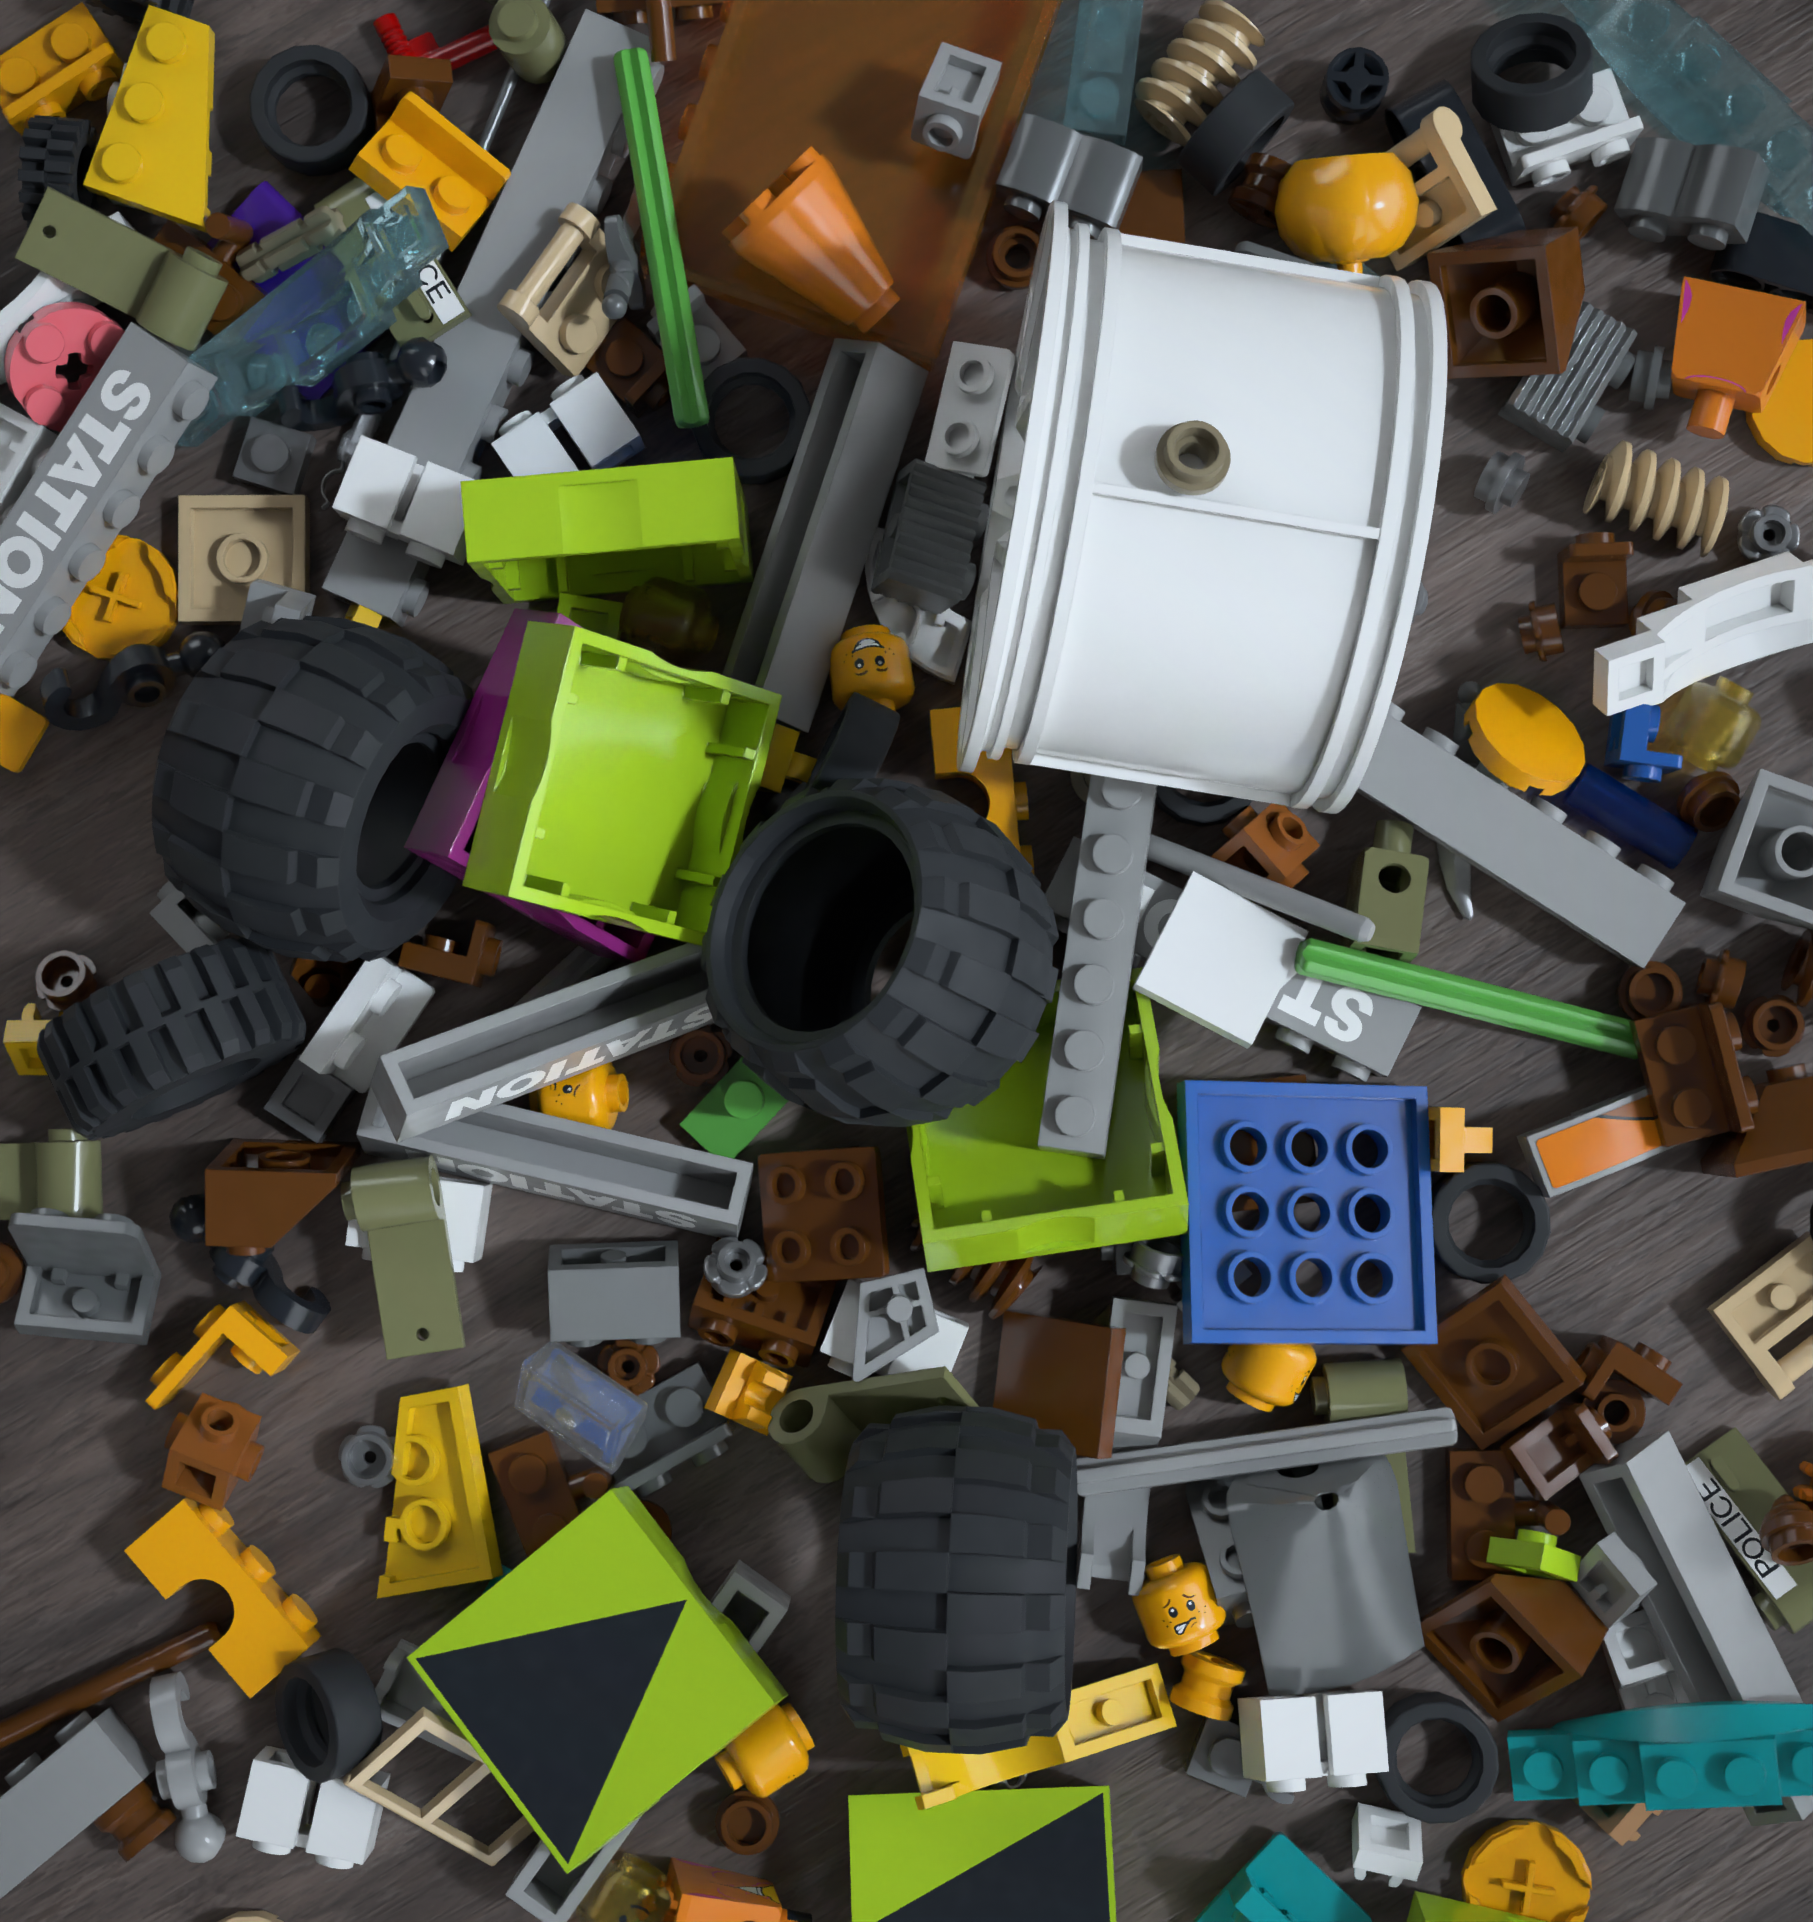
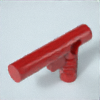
[373,13,498,71]

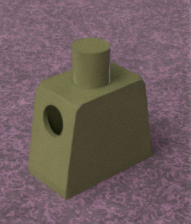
[1337,820,1429,963]

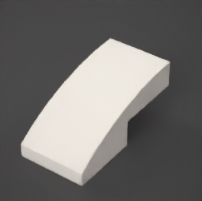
[1602,1610,1690,1710]

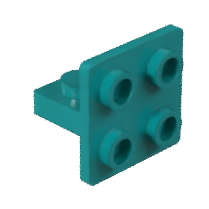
[1194,1831,1372,1922]

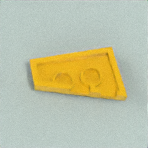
[83,5,215,233]
[377,1384,503,1599]

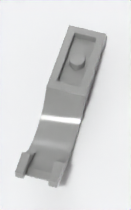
[1076,1296,1178,1596]

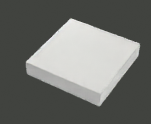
[1132,871,1309,1049]

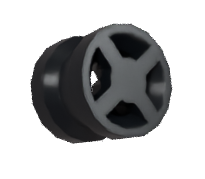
[1320,47,1389,125]

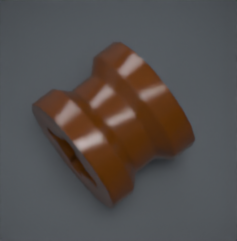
[1228,152,1292,230]
[93,1779,177,1862]

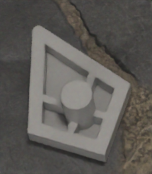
[852,1267,939,1382]

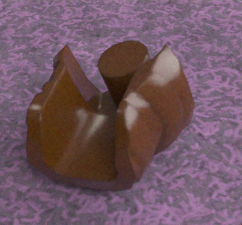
[289,958,362,1007]

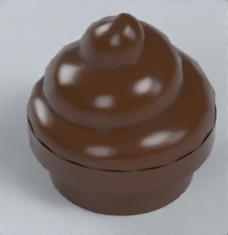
[1759,1494,1813,1566]

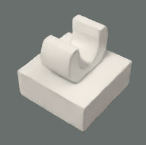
[1352,1803,1423,1888]

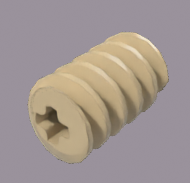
[1134,0,1265,147]
[1583,440,1729,557]

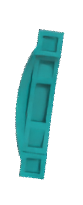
[1507,1701,1813,1811]

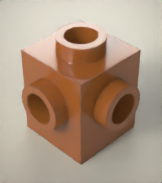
[1211,803,1320,903]
[162,1392,265,1511]

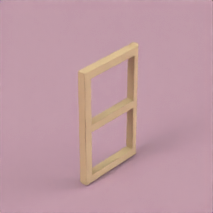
[343,1707,534,1866]

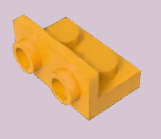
[0,2,124,136]
[348,91,511,252]

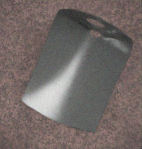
[1226,1455,1425,1697]

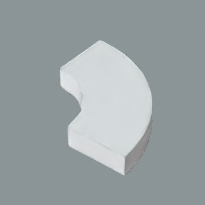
[865,527,972,685]

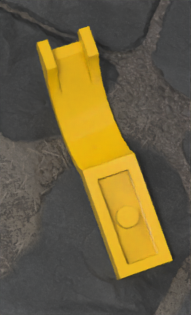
[900,1663,1177,1810]

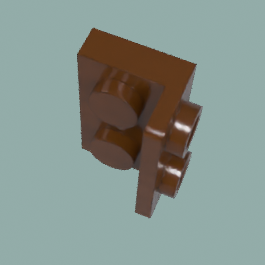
[688,1237,838,1368]

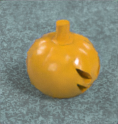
[1274,152,1419,274]

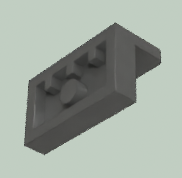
[599,1360,736,1499]

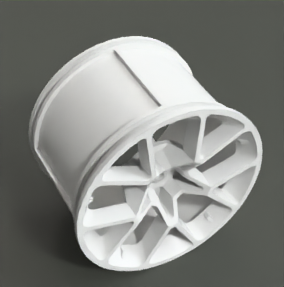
[957,200,1447,814]

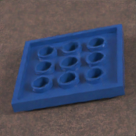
[1176,1080,1438,1345]

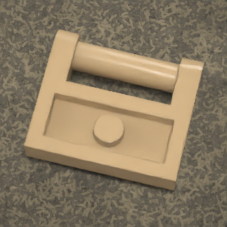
[1385,106,1497,271]
[497,202,646,377]
[1707,1231,1813,1401]

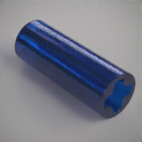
[1562,762,1698,870]

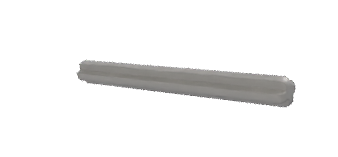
[1077,1407,1458,1497]

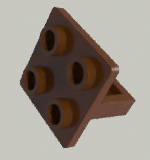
[1629,1002,1759,1147]
[758,1145,890,1283]

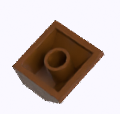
[1427,226,1585,379]
[1700,1063,1813,1178]
[205,1138,361,1256]
[1420,1574,1609,1722]

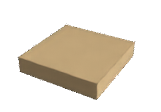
[178,495,310,625]

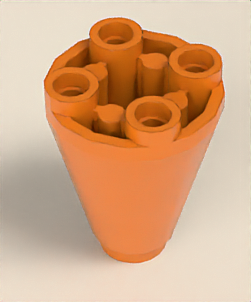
[721,146,901,334]

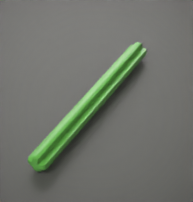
[613,47,710,428]
[1294,938,1638,1059]

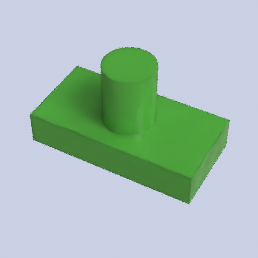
[679,1056,789,1159]

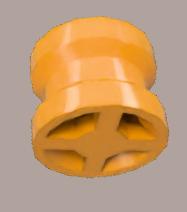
[1169,1650,1246,1721]

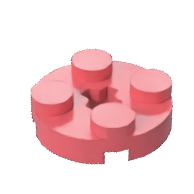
[4,302,125,432]

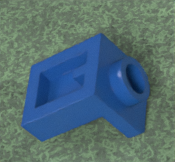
[1604,704,1683,783]

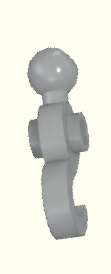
[149,1671,226,1863]

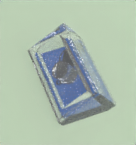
[515,1342,649,1475]

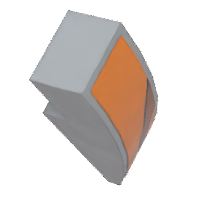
[1517,1085,1679,1198]

